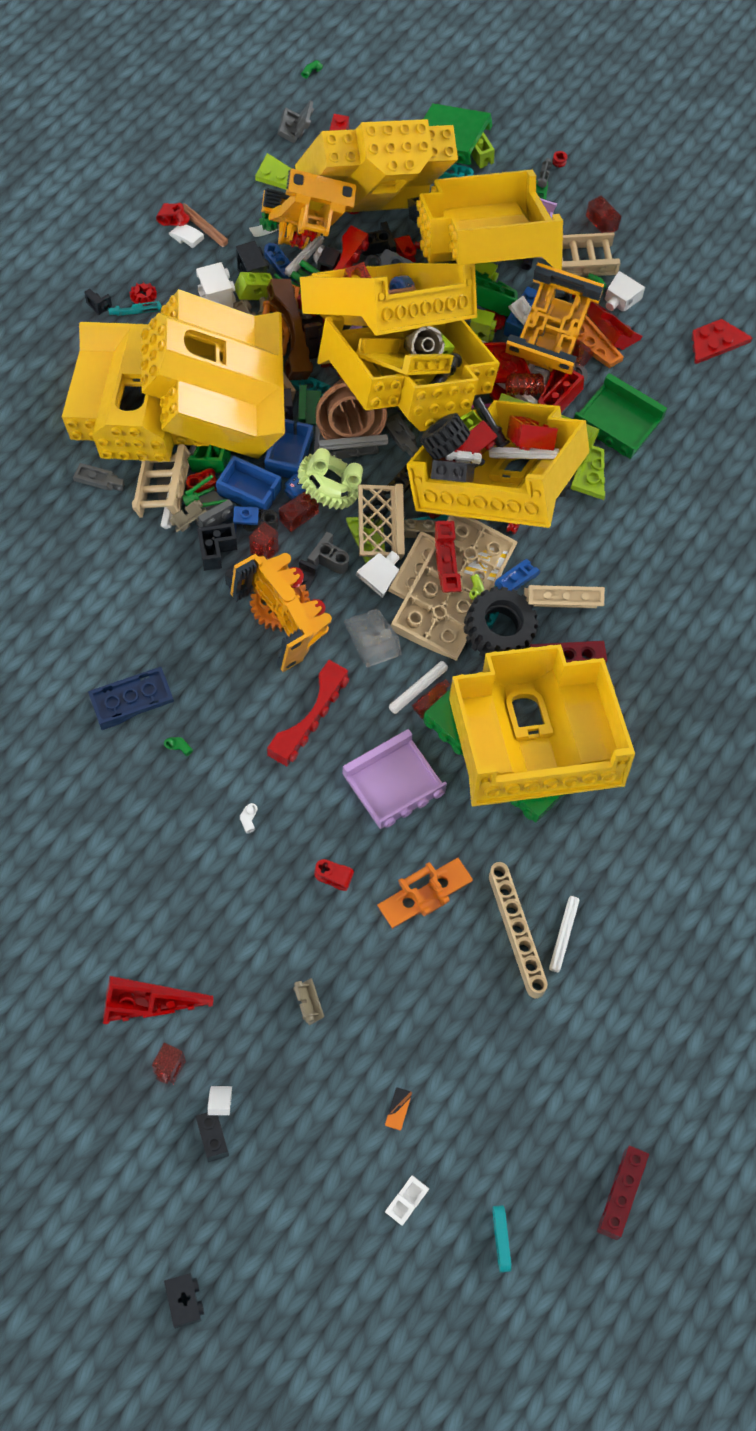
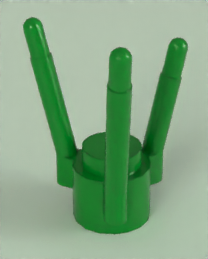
[182,475,227,507]

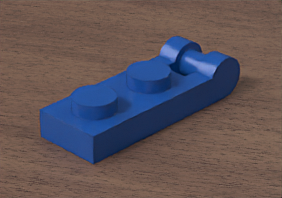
[494,559,540,591]

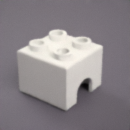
[196,262,236,308]

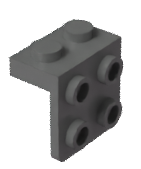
[277,100,314,143]
[185,490,234,528]

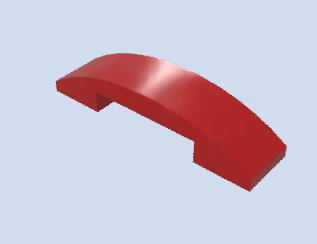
[435,521,462,593]

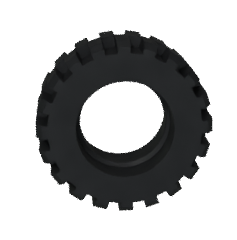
[464,587,539,658]

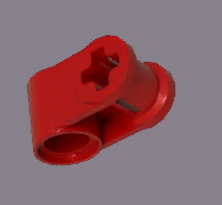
[156,203,190,226]
[394,235,417,263]
[186,468,217,493]
[314,859,354,891]

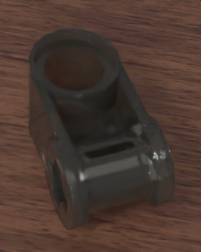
[243,509,279,533]

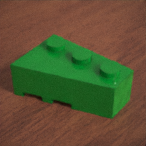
[475,270,518,317]
[187,445,232,473]

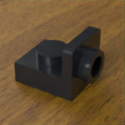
[84,288,112,315]
[299,560,317,591]

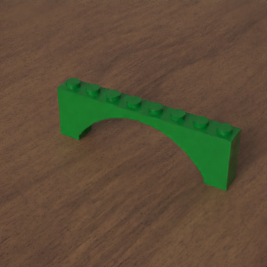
[423,688,565,823]

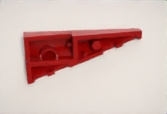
[572,295,643,350]
[103,976,214,1024]

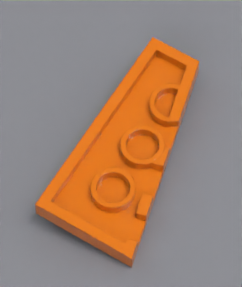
[575,315,624,368]

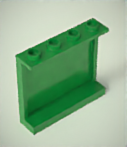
[423,103,492,165]
[574,373,667,459]

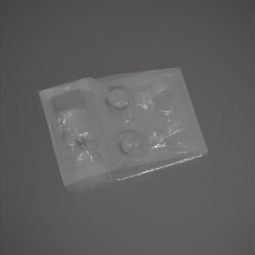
[344,609,402,667]

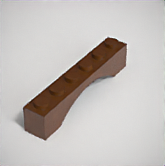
[266,279,313,380]

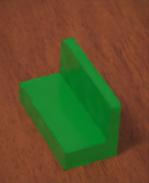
[298,385,321,425]

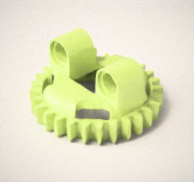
[297,448,363,510]

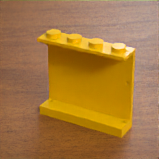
[357,338,454,375]

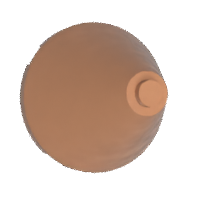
[315,379,387,440]

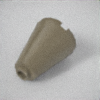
[404,326,445,355]

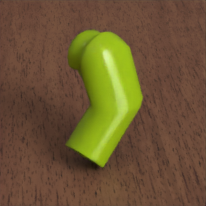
[469,574,484,600]

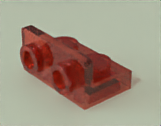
[411,679,450,719]

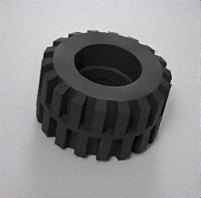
[420,413,470,460]

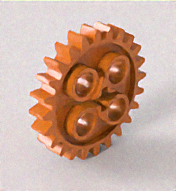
[249,585,310,632]

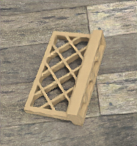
[358,484,405,560]

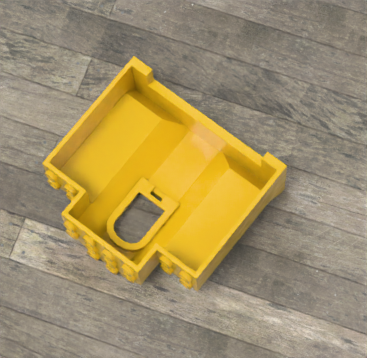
[295,119,458,212]
[416,169,563,270]
[300,263,477,335]
[140,289,285,459]
[317,315,500,431]
[62,322,223,462]
[406,400,589,528]
[449,644,635,807]

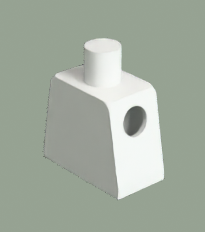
[605,271,645,311]
[356,551,400,598]

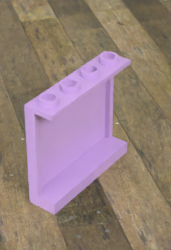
[342,729,447,829]

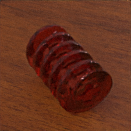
[505,373,544,396]

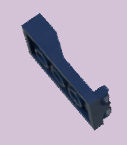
[88,666,174,730]

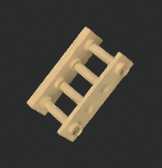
[562,233,620,277]
[132,444,191,518]
[524,585,605,608]

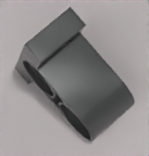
[308,532,349,574]

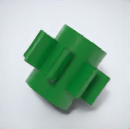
[259,213,280,232]

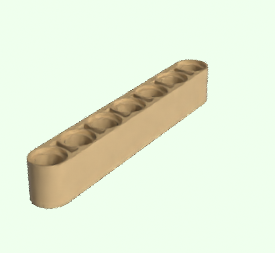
[489,862,548,998]

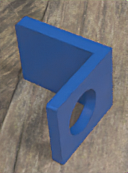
[233,506,259,533]

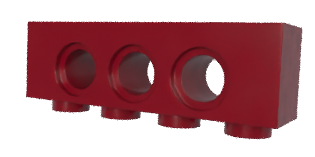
[529,641,607,663]
[596,1145,649,1240]

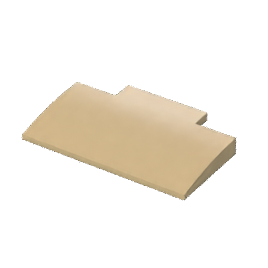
[388,515,518,660]

